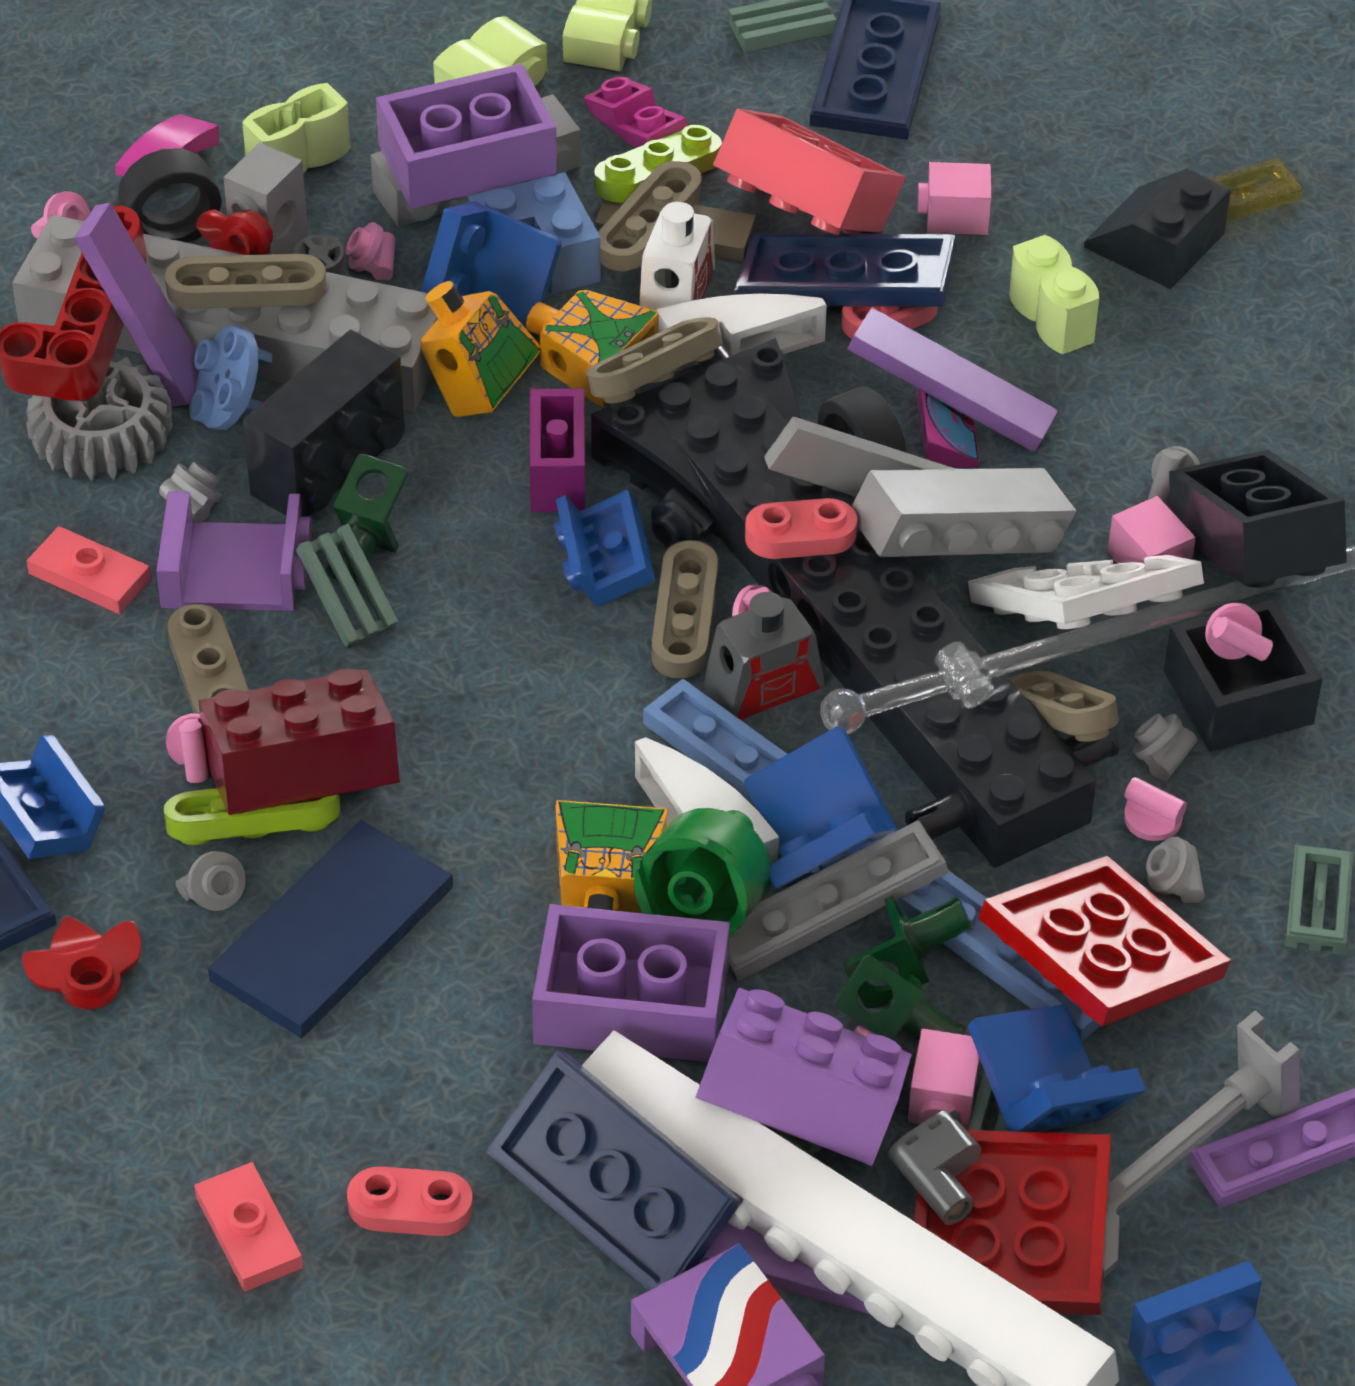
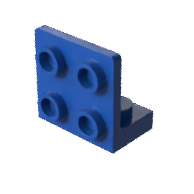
[421,201,562,335]
[744,727,897,889]
[968,1004,1146,1132]
[1128,1260,1298,1386]

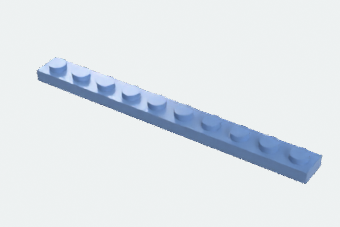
[643,679,1100,1042]

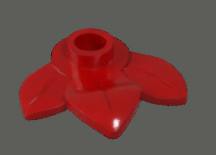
[196,210,273,255]
[22,916,141,1010]

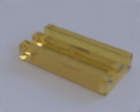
[1208,158,1303,223]

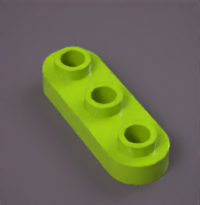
[594,125,721,203]
[164,788,341,845]

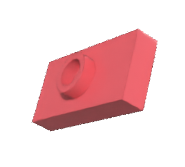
[26,526,151,614]
[194,1162,303,1292]

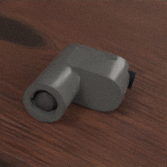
[888,1110,981,1225]

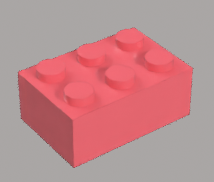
[713,108,906,235]

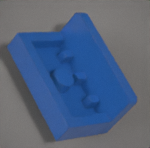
[554,490,656,606]
[0,735,105,859]

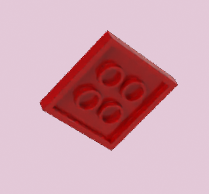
[978,856,1231,1027]
[914,1130,1112,1315]

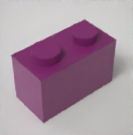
[530,388,585,512]

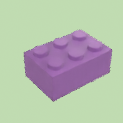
[376,63,557,209]
[532,904,730,1062]
[695,988,912,1166]

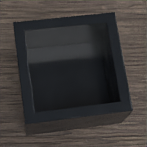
[1164,599,1322,752]

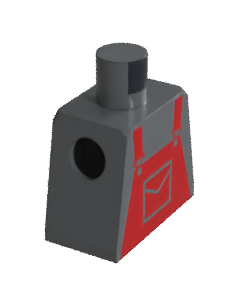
[704,592,825,720]

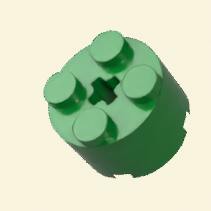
[634,808,771,938]

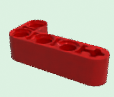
[0,206,147,401]

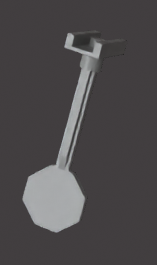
[1104,1010,1300,1278]

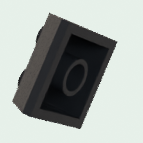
[1084,169,1231,289]

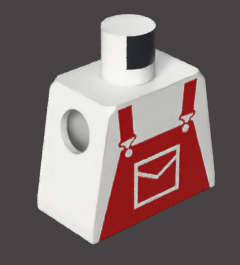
[639,202,715,311]

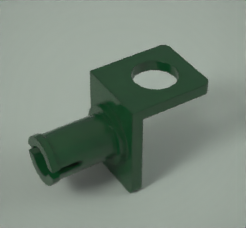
[326,454,408,586]
[843,896,973,1009]
[834,955,966,1041]

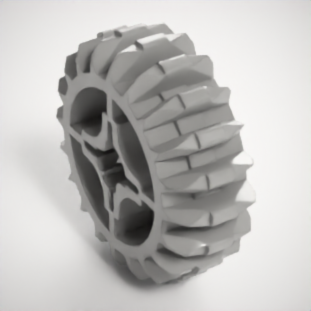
[26,357,173,482]

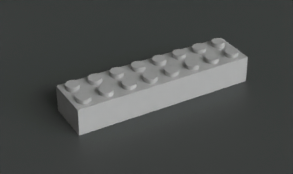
[12,215,438,412]

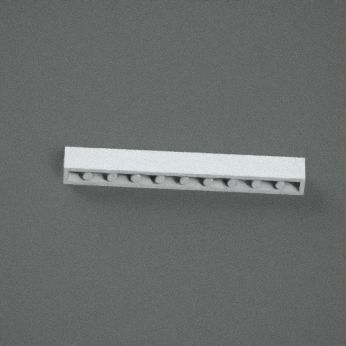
[582,1030,1119,1386]

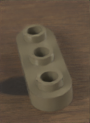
[598,161,702,272]
[165,254,327,309]
[586,317,723,403]
[651,540,718,678]
[167,604,249,714]
[1009,671,1119,742]

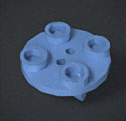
[189,325,273,430]

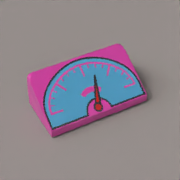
[917,388,980,468]

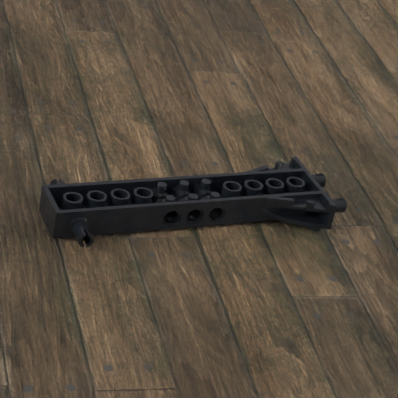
[591,338,1119,869]

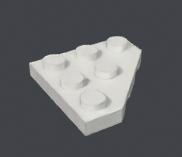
[968,555,1204,629]

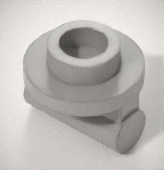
[1147,446,1200,506]
[159,461,223,522]
[1133,714,1197,781]
[1146,837,1205,903]
[175,851,246,911]

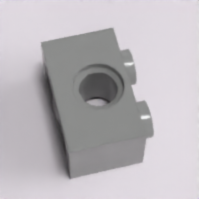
[223,142,308,255]

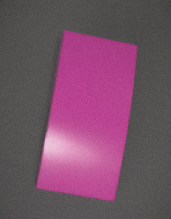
[584,77,687,148]
[115,114,219,188]

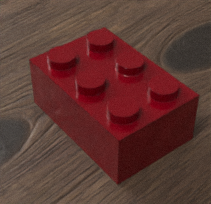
[198,669,400,815]

